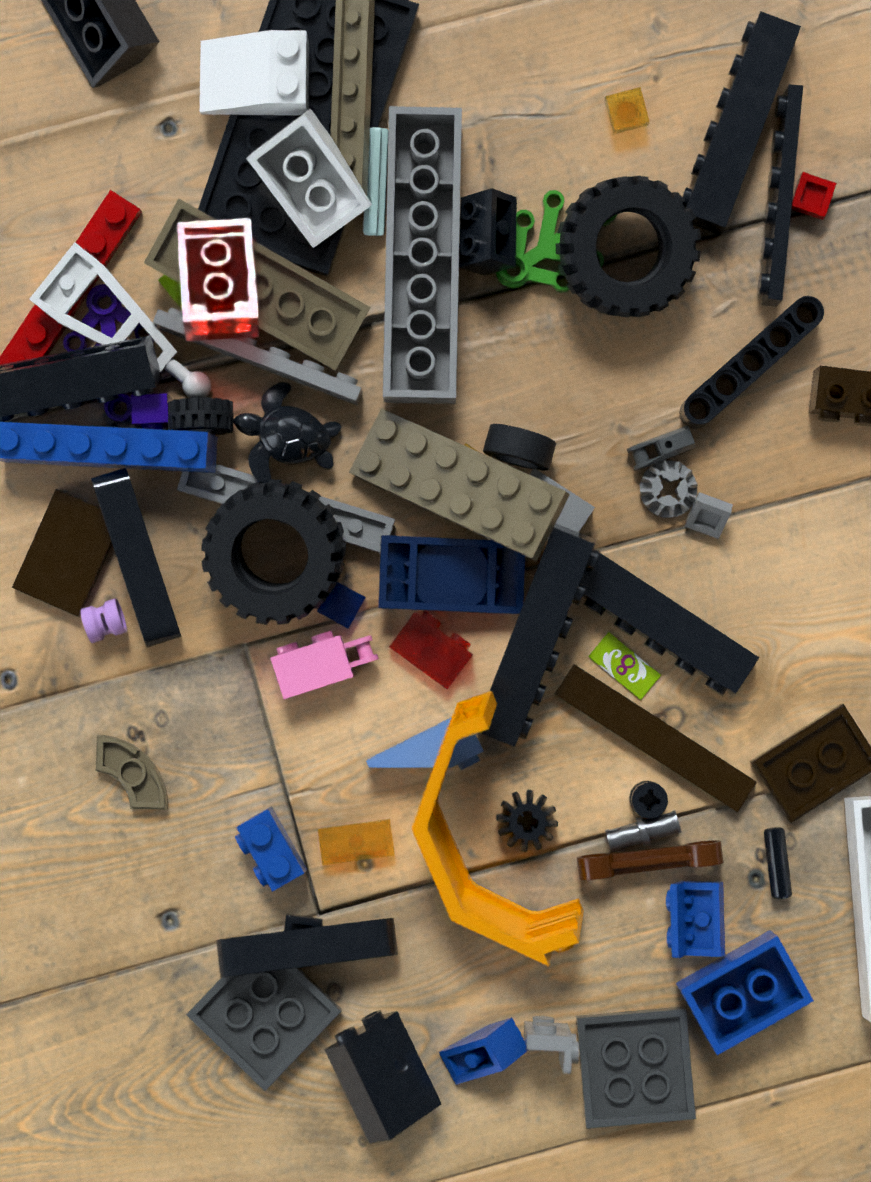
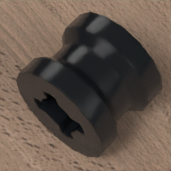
[629,780,668,819]

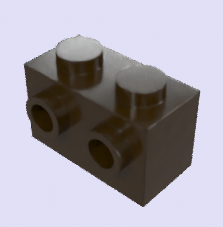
[808,365,871,426]

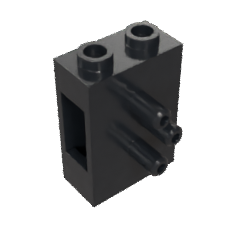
[324,1010,442,1144]

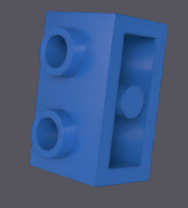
[235,806,307,892]

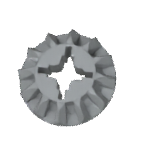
[640,460,698,518]

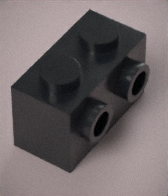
[459,188,517,275]

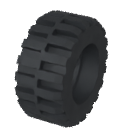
[556,176,701,317]
[201,479,346,625]

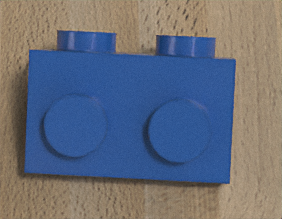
[666,881,725,958]

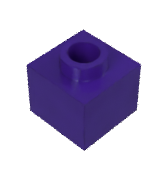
[131,393,172,430]

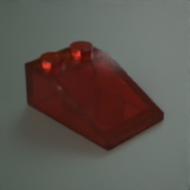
[177,218,259,341]

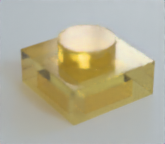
[605,87,650,134]

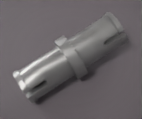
[605,810,682,852]

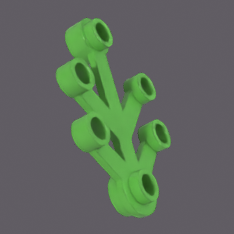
[496,190,617,293]

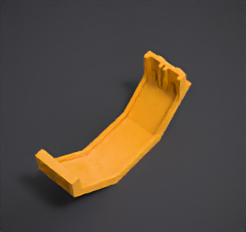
[411,691,584,966]

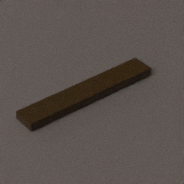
[554,664,757,812]

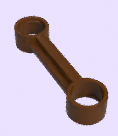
[577,840,724,880]

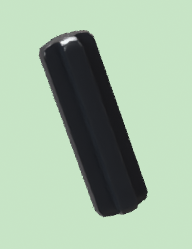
[764,827,792,899]

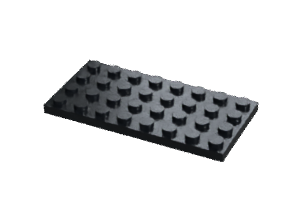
[198,0,420,277]

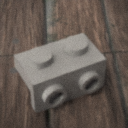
[523,1016,579,1074]

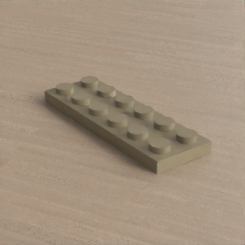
[144,198,371,371]
[349,408,570,561]

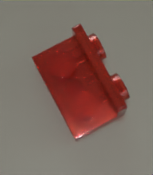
[389,611,473,689]

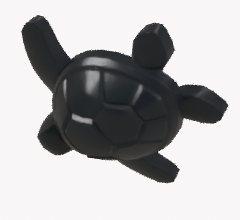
[233,382,342,483]

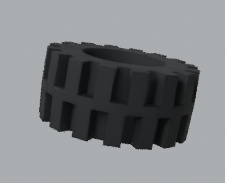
[168,397,234,435]

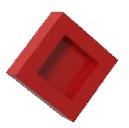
[791,172,837,220]

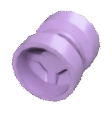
[80,598,127,643]

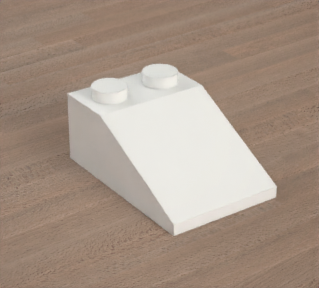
[200,30,309,115]
[246,109,372,248]

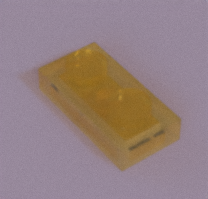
[318,818,395,865]

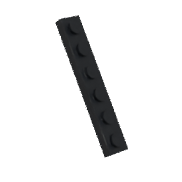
[757,84,803,307]

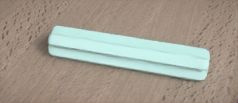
[363,127,388,236]

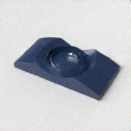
[378,535,525,614]

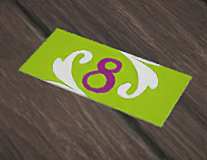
[588,632,661,700]

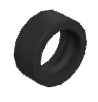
[483,424,556,471]

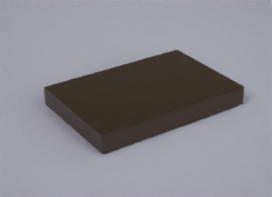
[12,489,112,617]
[750,704,871,823]

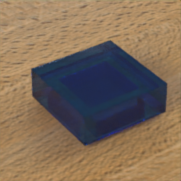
[317,582,366,629]

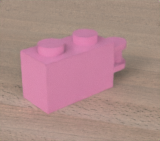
[270,631,379,699]

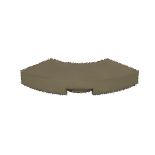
[95,735,168,810]

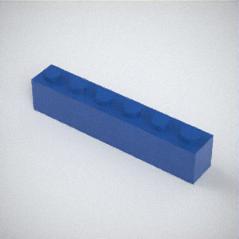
[0,422,218,473]

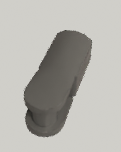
[626,425,696,471]

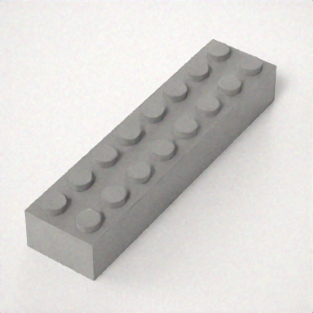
[383,106,462,404]

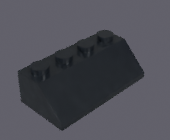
[41,0,160,88]

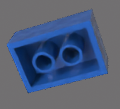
[676,930,814,1055]

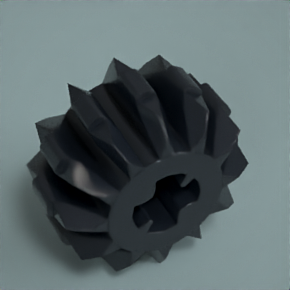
[496,789,558,852]

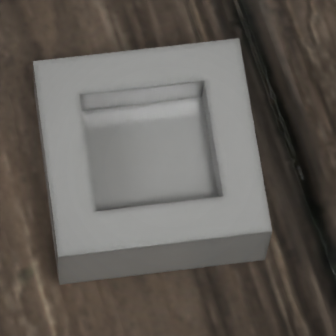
[685,492,733,539]

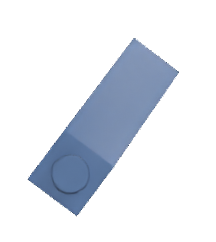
[366,718,483,770]

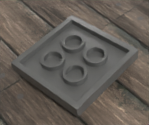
[186,933,342,1091]
[576,1006,696,1129]

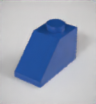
[439,1017,528,1085]

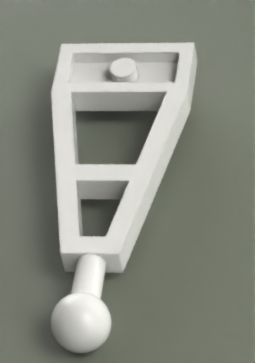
[29,242,211,399]

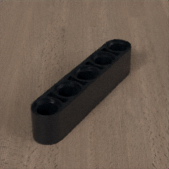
[679,296,824,429]
[91,468,182,648]
[216,918,398,978]

